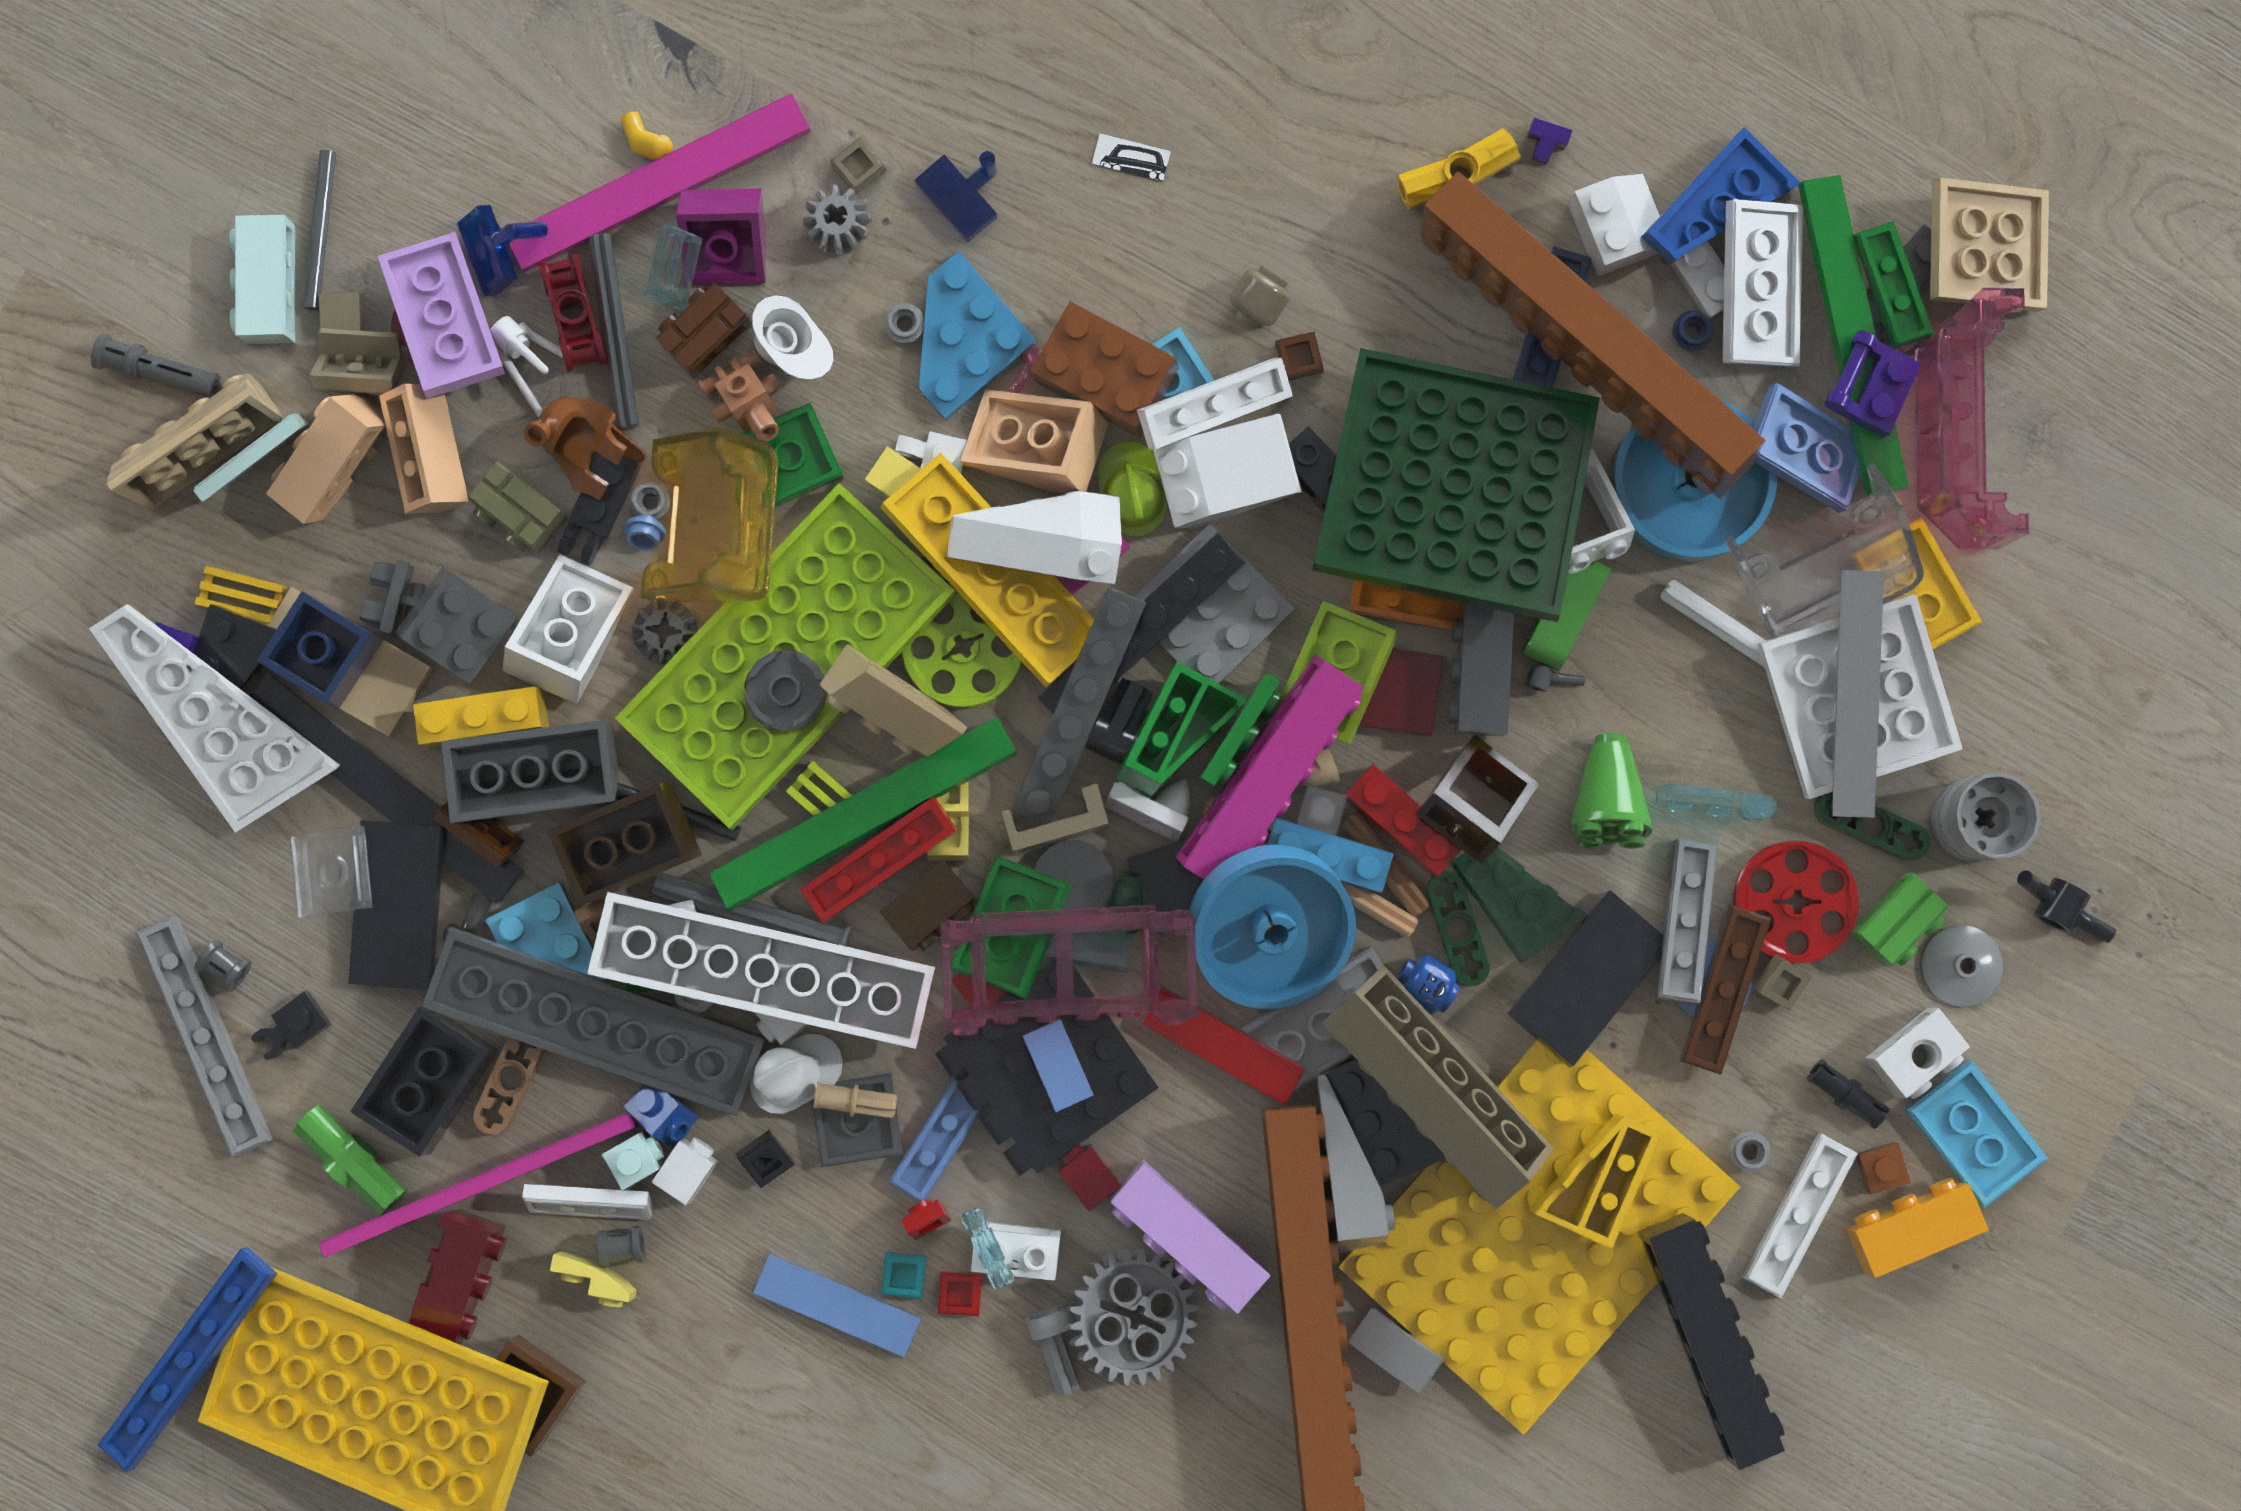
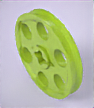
[902,587,1022,709]

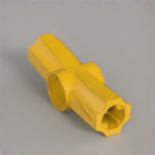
[1397,128,1521,210]

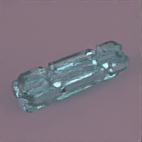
[961,1207,1014,1290]

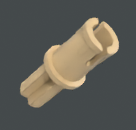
[813,1082,897,1118]

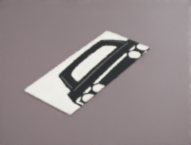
[1092,134,1171,181]

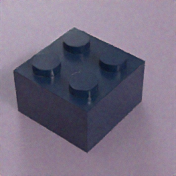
[257,591,383,709]

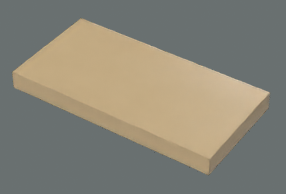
[268,586,433,738]

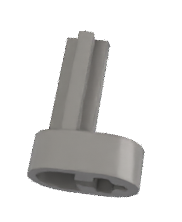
[1025,1300,1081,1396]

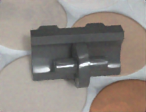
[360,560,426,637]

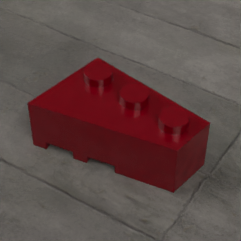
[408,1209,507,1344]

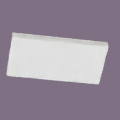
[1723,199,1803,368]

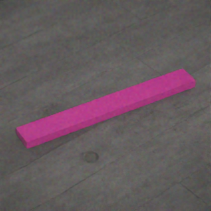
[504,93,811,273]
[318,1113,639,1258]

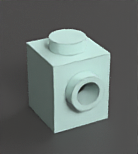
[602,1131,665,1190]

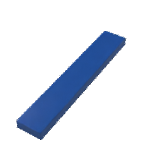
[97,1247,278,1472]

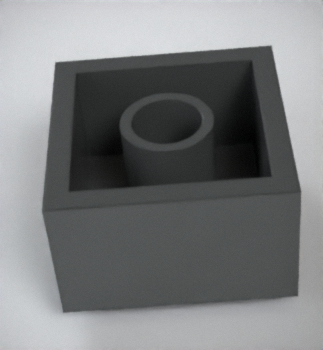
[396,566,518,684]

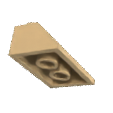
[820,644,967,757]

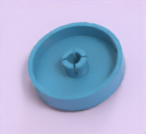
[1610,401,1777,562]
[1187,844,1356,1009]

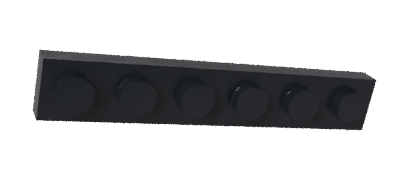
[1038,533,1247,714]

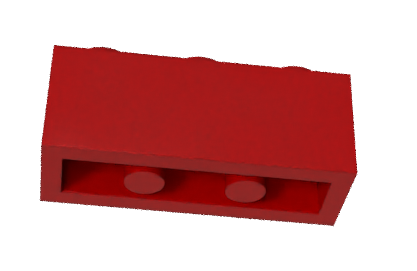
[1342,764,1462,878]

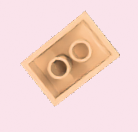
[960,389,1109,494]

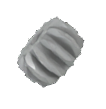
[802,185,872,256]

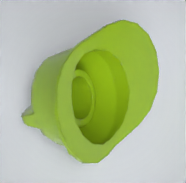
[1098,442,1167,536]

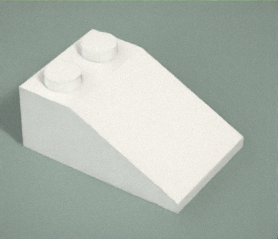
[1154,414,1302,529]
[502,554,633,705]

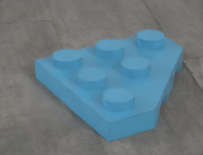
[919,251,1037,421]

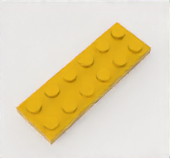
[880,452,1094,688]

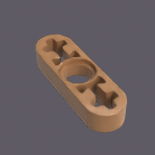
[473,1037,546,1135]

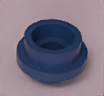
[1672,310,1713,351]

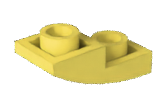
[550,1251,637,1307]

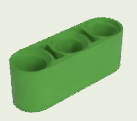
[1522,561,1611,672]

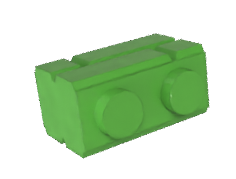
[1850,873,1949,967]

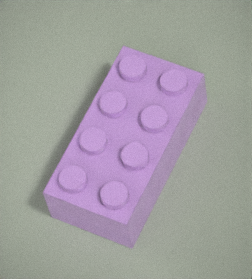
[1110,1159,1271,1314]

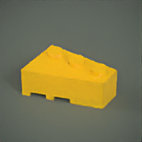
[1528,1114,1662,1249]

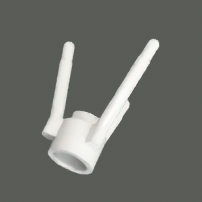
[490,316,563,417]

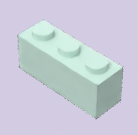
[230,215,295,344]

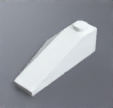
[947,491,1122,584]

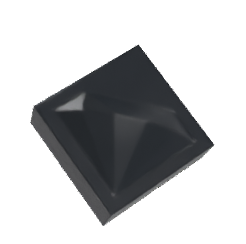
[736,1129,795,1188]

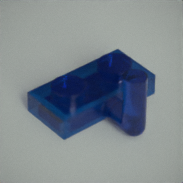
[914,151,997,243]
[457,205,548,297]

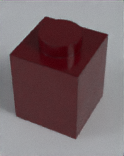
[1058,1144,1122,1211]

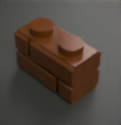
[656,282,752,379]

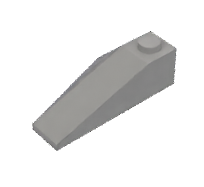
[1316,1075,1395,1253]

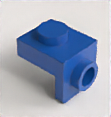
[624,1084,699,1147]

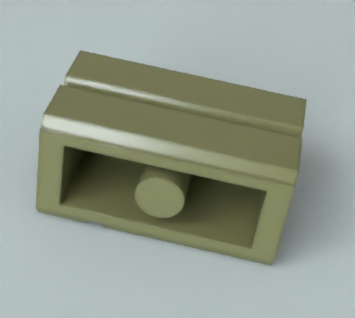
[468,461,567,553]

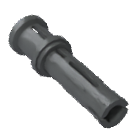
[91,333,220,398]

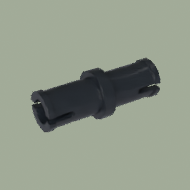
[1807,1059,1889,1129]

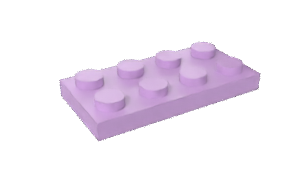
[377,232,505,399]

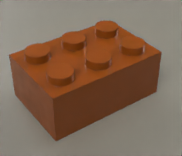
[1030,301,1179,438]

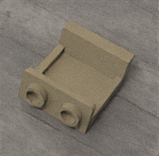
[996,784,1109,855]

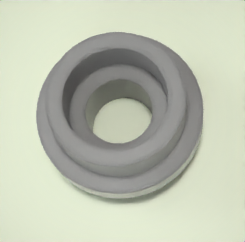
[885,303,925,344]
[630,481,671,520]
[1729,1131,1771,1172]

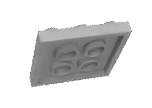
[1134,523,1295,684]

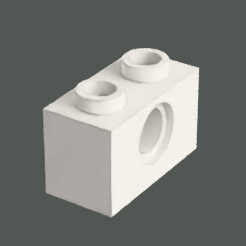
[1865,1008,1970,1099]

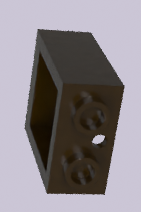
[1415,734,1540,864]

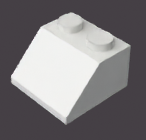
[1568,174,1660,277]

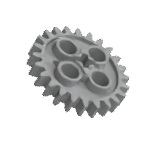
[1065,1249,1198,1386]

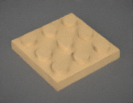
[1930,177,2049,312]

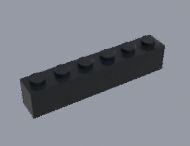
[1638,1213,1785,1470]

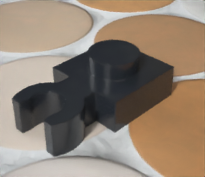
[251,991,332,1060]

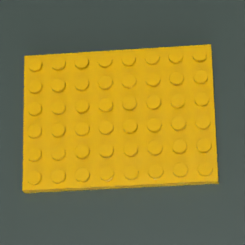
[1337,1040,1741,1435]

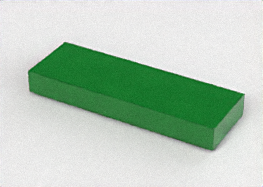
[1854,221,1934,349]

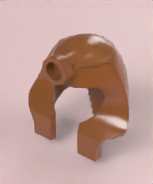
[523,396,646,500]

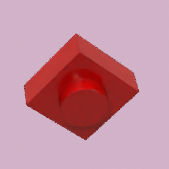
[901,1199,952,1240]

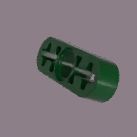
[1814,792,1930,861]
[1426,871,1490,986]

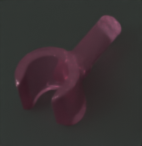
[1008,343,1042,393]

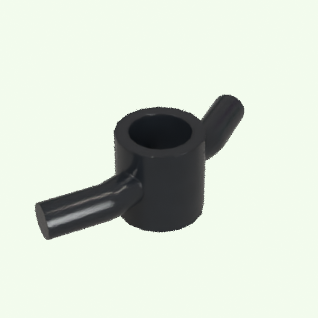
[2017,870,2116,943]

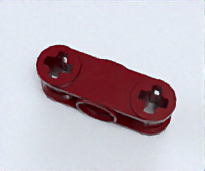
[538,253,607,373]

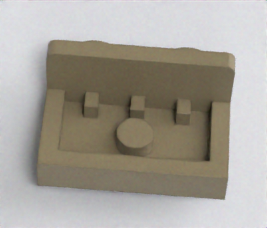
[310,328,404,395]

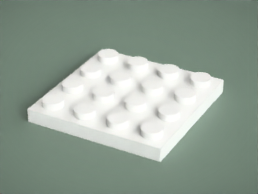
[1757,594,1963,799]

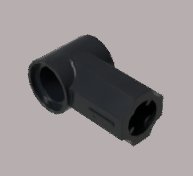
[1085,678,1153,765]

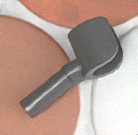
[1525,666,1585,692]

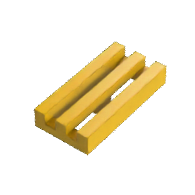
[194,565,287,624]

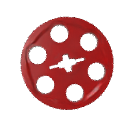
[1733,841,1859,963]

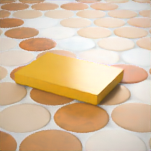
[1849,517,1982,649]

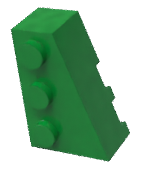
[1115,662,1248,797]

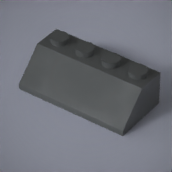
[441,720,618,824]

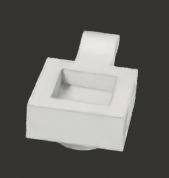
[895,431,967,474]

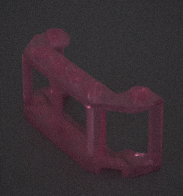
[1915,288,2029,549]
[940,905,1198,1035]

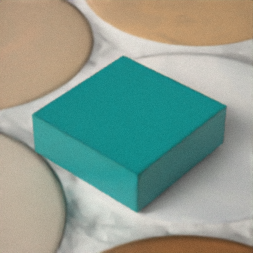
[881,1251,927,1299]

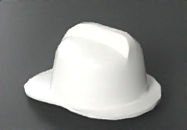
[752,295,833,380]
[749,1034,843,1114]

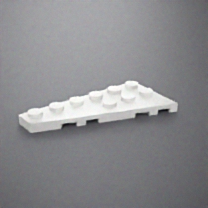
[89,604,340,833]

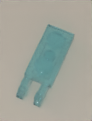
[1656,783,1778,821]

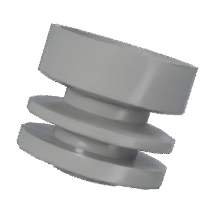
[1931,772,2041,863]

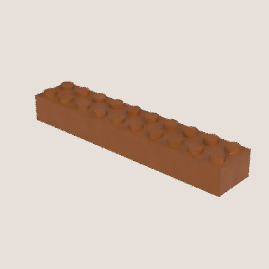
[1421,171,1766,499]
[1261,1103,1366,1511]

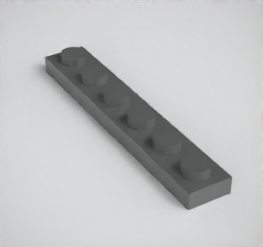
[1012,586,1146,825]

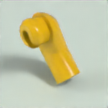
[620,112,673,160]

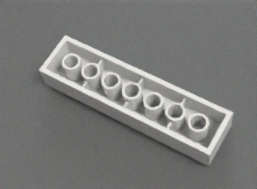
[587,892,935,1049]

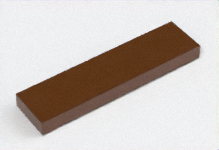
[1679,905,1771,1075]

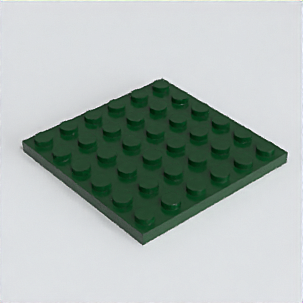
[1312,348,1600,622]

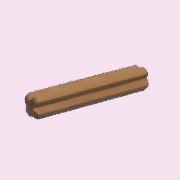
[1341,812,1429,917]

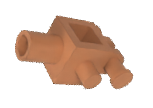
[697,348,782,442]

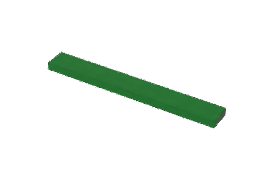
[1798,175,1909,496]
[709,717,1018,911]

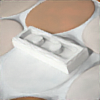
[522,1184,653,1220]

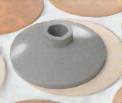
[1920,925,2003,1007]

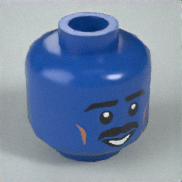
[1396,954,1460,1015]

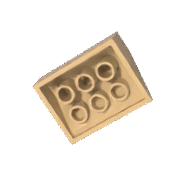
[106,373,285,511]

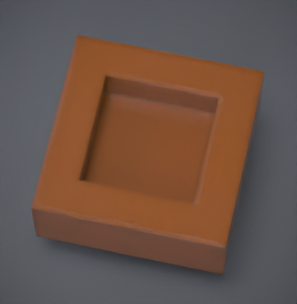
[1856,1142,1911,1194]

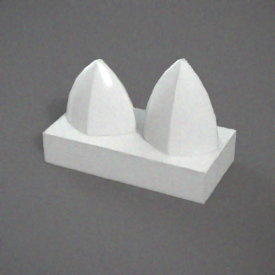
[1104,779,1190,842]

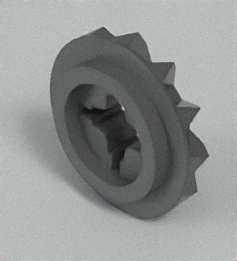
[632,599,698,664]

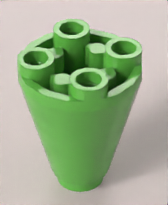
[1569,733,1653,849]

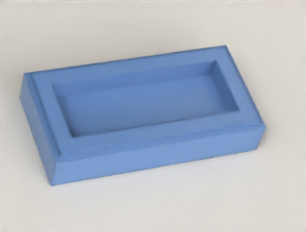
[1022,1019,1094,1112]

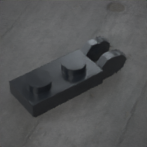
[557,454,641,566]

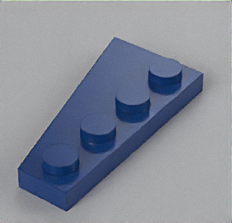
[1641,127,1801,265]

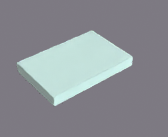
[193,413,309,502]

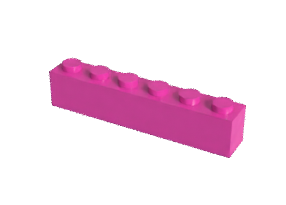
[1176,654,1364,880]

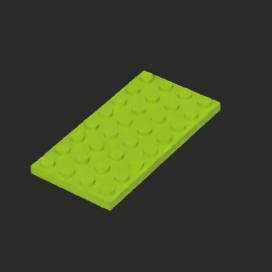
[615,483,957,830]

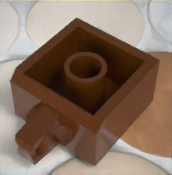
[496,1335,586,1457]

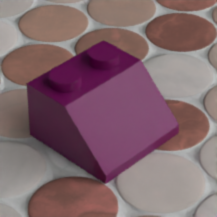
[676,188,766,285]

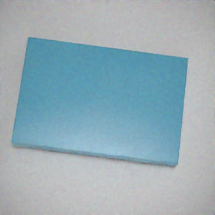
[1904,1060,2048,1209]

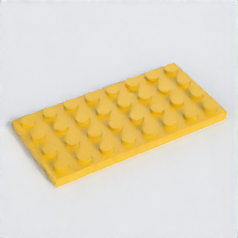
[198,1267,549,1511]

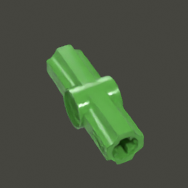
[292,1104,408,1216]

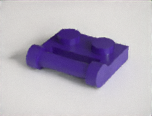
[1824,330,1921,438]

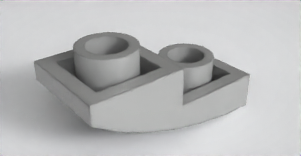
[1348,1308,1445,1393]

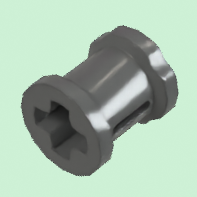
[194,939,251,992]
[597,1226,645,1268]

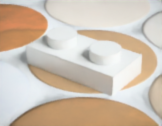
[1670,242,1725,319]

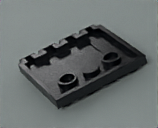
[935,953,1159,1176]

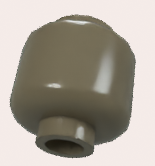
[1230,266,1290,329]

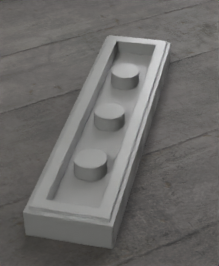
[1657,838,1717,1005]

